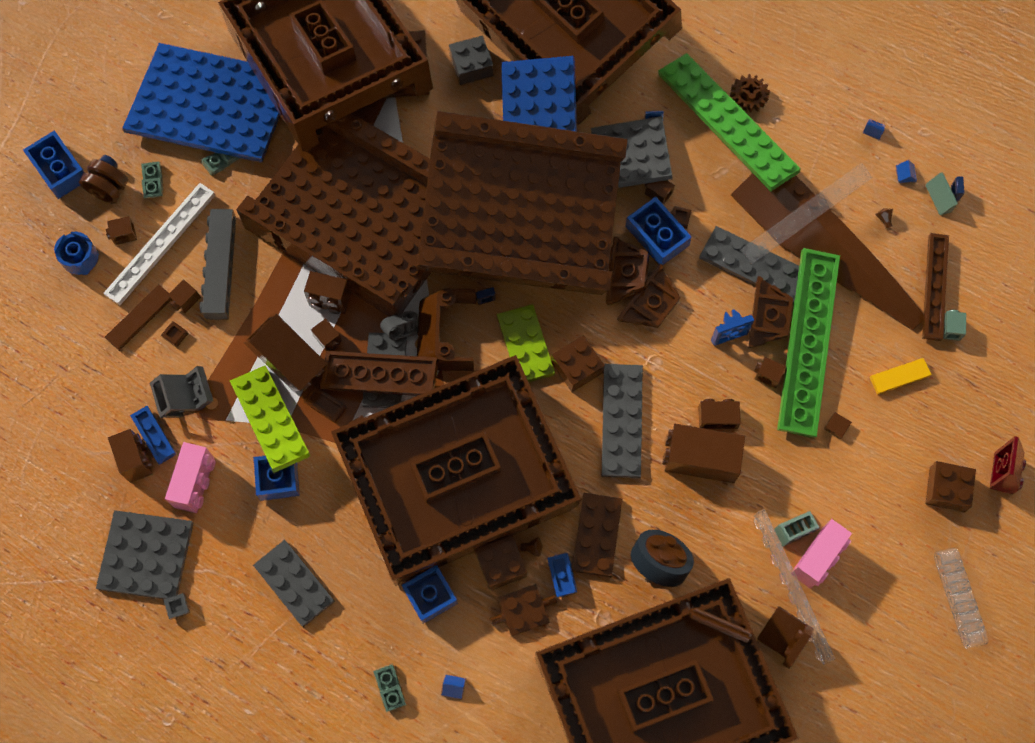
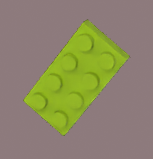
[497,304,555,382]

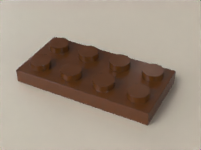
[572,493,623,578]

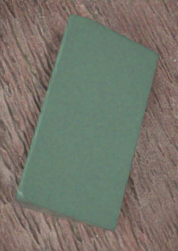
[926,172,958,215]

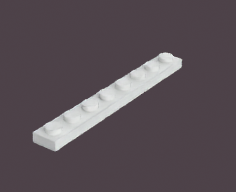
[104,183,216,306]

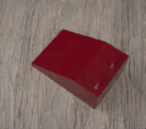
[989,436,1026,494]

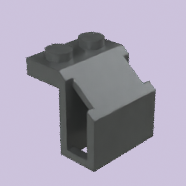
[150,366,213,418]

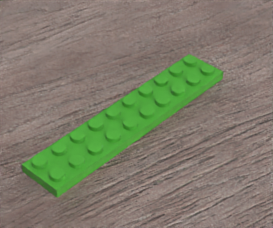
[658,53,801,192]
[777,248,840,438]

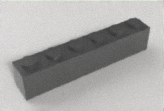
[200,209,236,320]

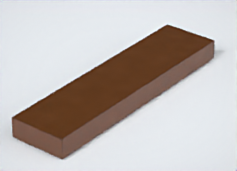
[105,285,171,351]

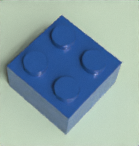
[254,456,300,501]
[401,565,458,624]

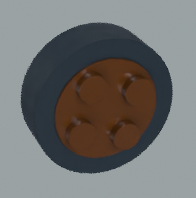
[631,530,694,587]

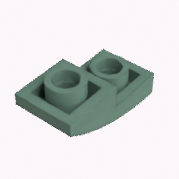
[202,153,239,176]
[141,161,163,198]
[373,664,406,712]

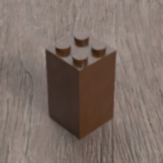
[244,314,327,391]
[662,423,745,483]

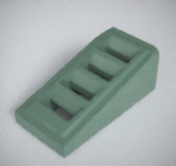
[773,511,820,547]

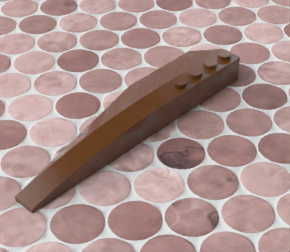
[731,173,924,330]

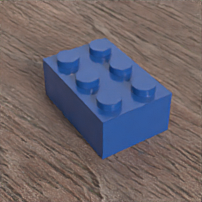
[23,130,85,199]
[625,197,692,266]

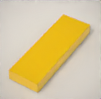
[870,358,932,395]

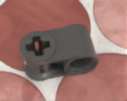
[380,311,418,341]

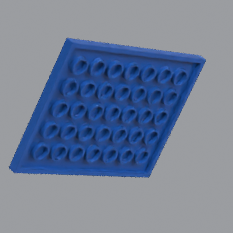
[122,43,280,162]

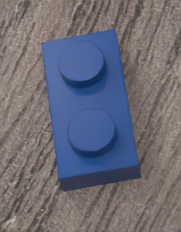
[547,553,578,598]

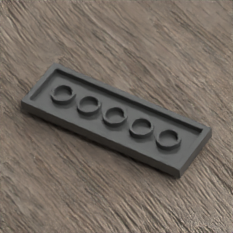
[699,226,799,305]
[601,364,643,478]

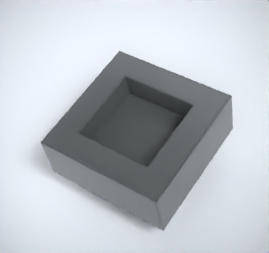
[164,593,190,620]

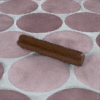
[690,608,752,642]

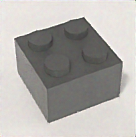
[449,35,494,85]

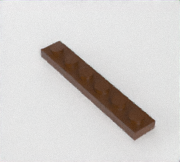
[922,233,949,341]

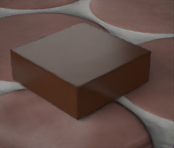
[672,206,692,229]
[161,321,189,348]
[824,412,852,439]

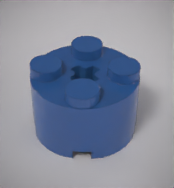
[54,231,99,275]

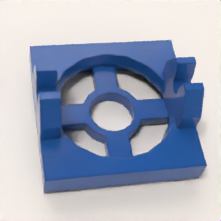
[711,309,754,346]

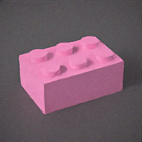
[165,442,215,513]
[790,519,852,588]

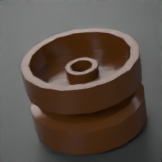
[79,159,128,204]

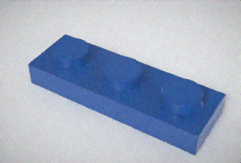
[130,406,177,465]

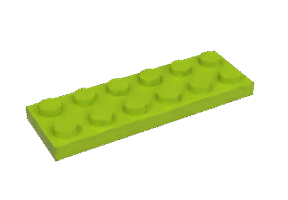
[230,365,310,473]

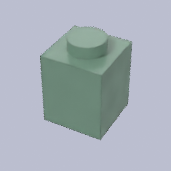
[943,310,966,341]

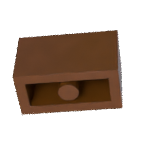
[698,399,741,429]

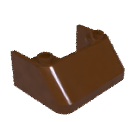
[417,288,476,371]

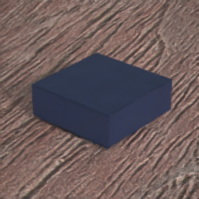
[951,176,965,201]
[476,287,496,305]

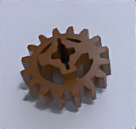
[730,74,770,113]

